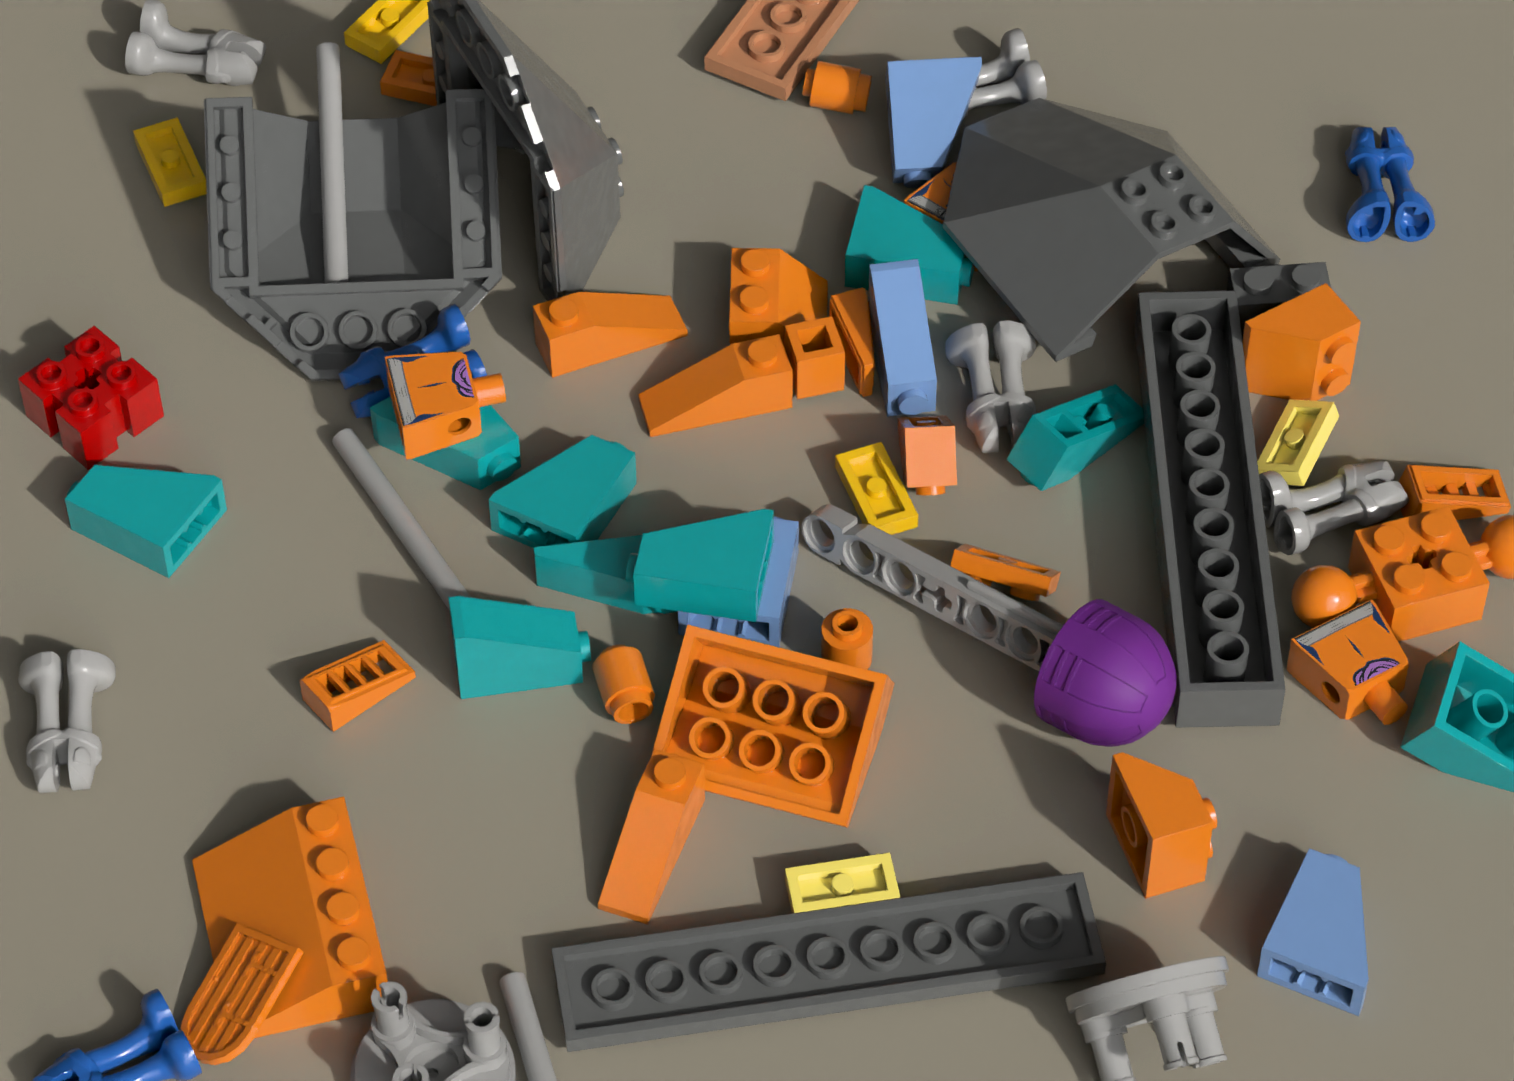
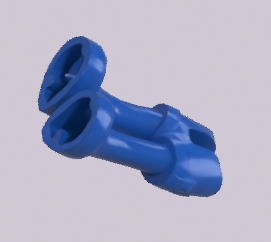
[1345,127,1435,242]
[338,304,487,418]
[32,989,202,1081]

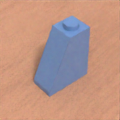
[885,57,982,188]
[869,259,937,417]
[678,516,799,647]
[1257,848,1369,1016]

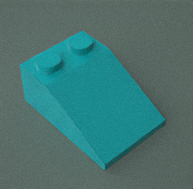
[1400,641,1514,792]

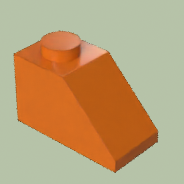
[897,415,957,495]

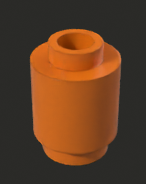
[802,61,872,114]
[821,608,873,670]
[592,644,655,724]

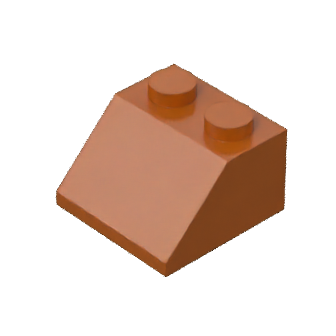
[729,248,828,347]
[1242,283,1361,401]
[1106,752,1217,899]

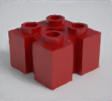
[18,325,164,470]

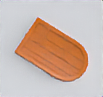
[181,923,304,1065]

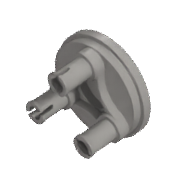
[1065,956,1229,1081]
[350,981,516,1081]

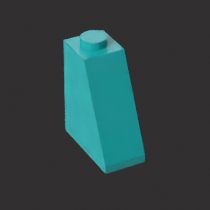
[845,185,974,305]
[370,397,521,490]
[489,435,637,548]
[65,465,227,578]
[626,509,774,622]
[448,596,591,699]

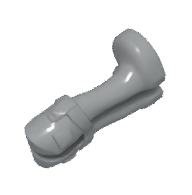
[125,0,266,86]
[964,28,1047,118]
[945,320,1037,453]
[1259,461,1409,555]
[18,649,116,793]

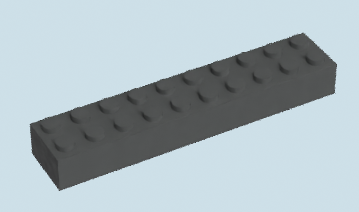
[1134,291,1286,728]

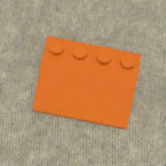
[651,624,895,828]
[192,796,388,1038]

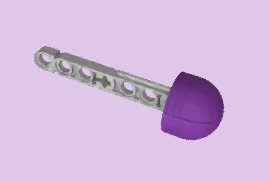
[801,504,1177,747]

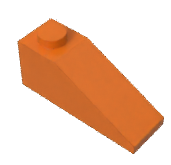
[533,292,688,378]
[638,334,793,437]
[598,749,705,925]

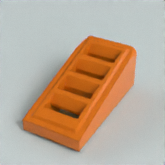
[829,288,875,397]
[1398,465,1511,520]
[299,640,416,732]

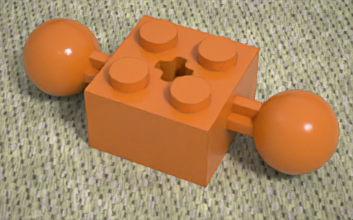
[1291,506,1514,642]

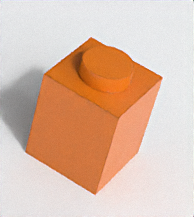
[785,316,845,399]

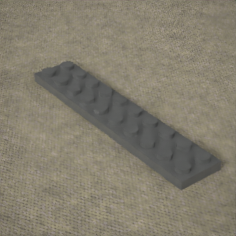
[552,872,1106,1052]

